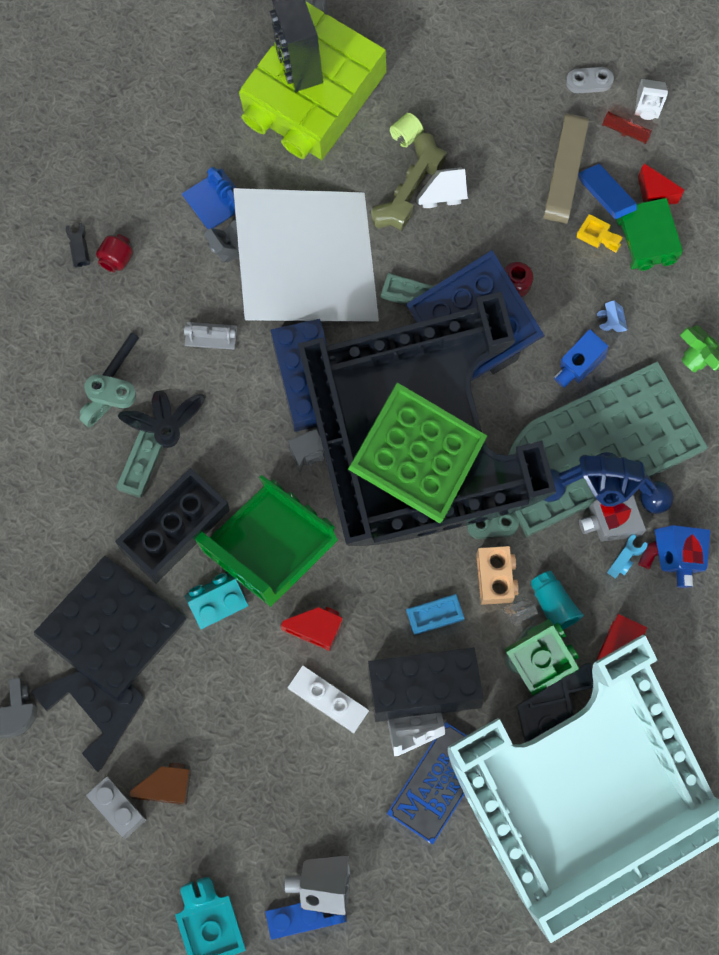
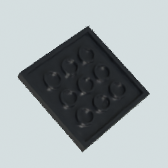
[34,556,186,701]

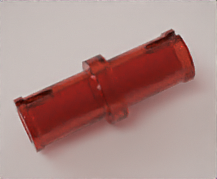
[602,111,652,144]

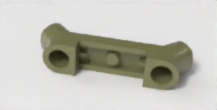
[371,133,448,231]

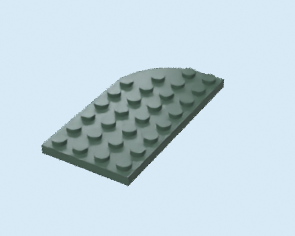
[508,361,708,538]

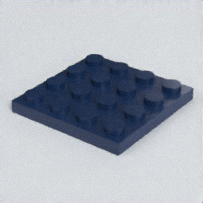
[406,250,545,381]

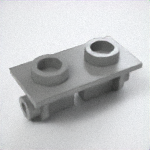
[184,322,237,350]

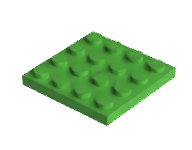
[348,383,487,523]

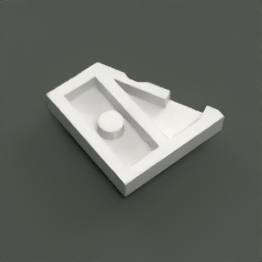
[388,713,445,756]

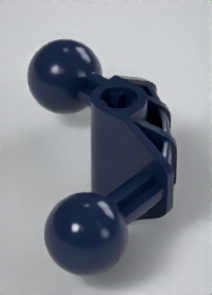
[543,452,674,514]

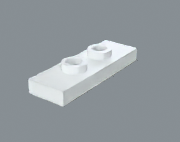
[288,666,369,733]

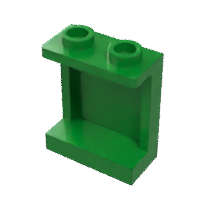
[616,198,683,271]

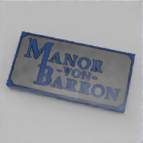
[387,722,466,845]

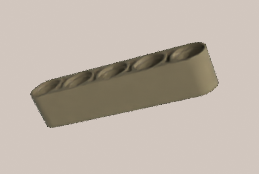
[543,113,589,224]

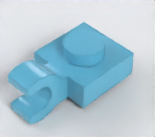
[607,534,647,579]

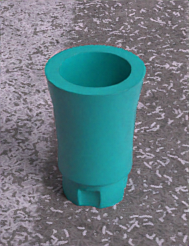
[531,571,584,630]

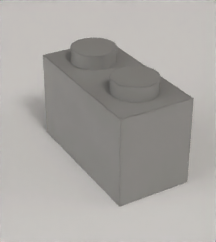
[86,777,146,839]

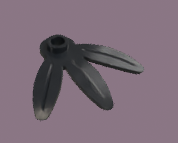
[118,390,206,448]

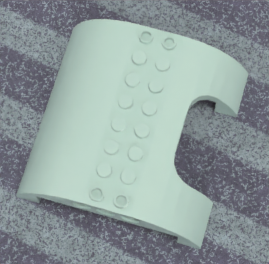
[448,635,719,943]

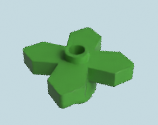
[680,325,719,372]

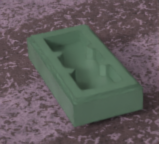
[381,273,434,306]

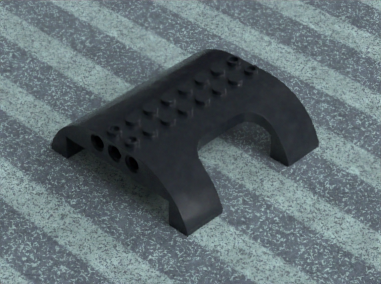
[298,291,556,546]

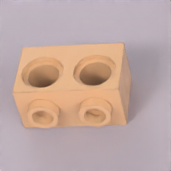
[476,546,519,605]

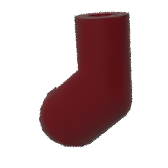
[638,541,659,570]

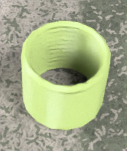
[390,113,424,148]

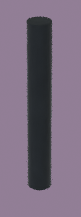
[93,333,139,390]

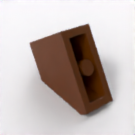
[129,763,191,805]

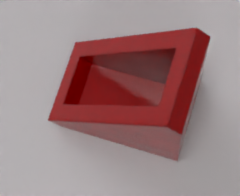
[638,163,685,205]

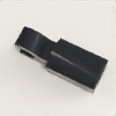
[66,223,90,268]

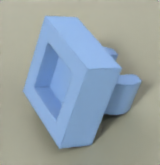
[597,301,628,332]

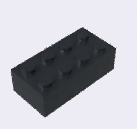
[269,0,323,92]
[115,468,230,584]
[368,647,484,722]

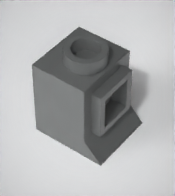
[288,429,324,472]

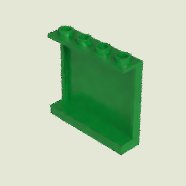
[194,475,338,607]

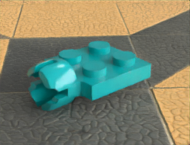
[175,877,246,955]

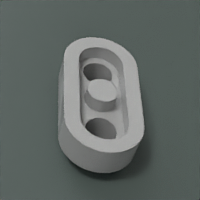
[566,67,614,93]

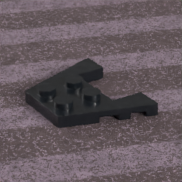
[516,663,593,742]
[31,671,145,772]

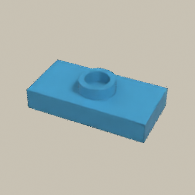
[406,594,465,636]

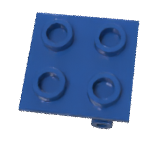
[182,167,236,230]

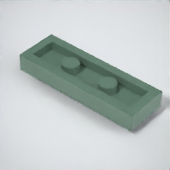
[116,430,169,498]

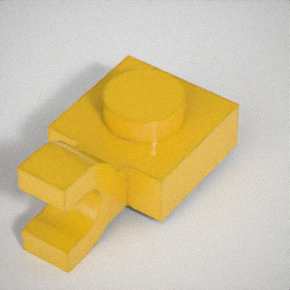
[576,214,623,253]

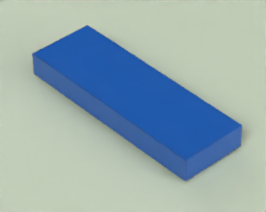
[578,164,637,219]

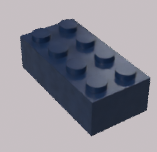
[271,319,327,432]

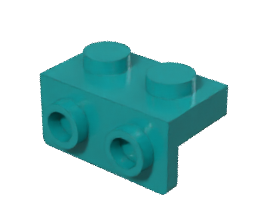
[184,573,248,629]

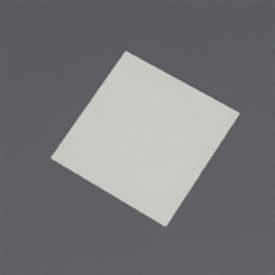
[233,188,379,322]

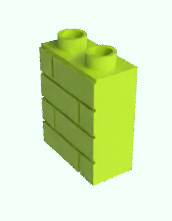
[239,2,387,160]

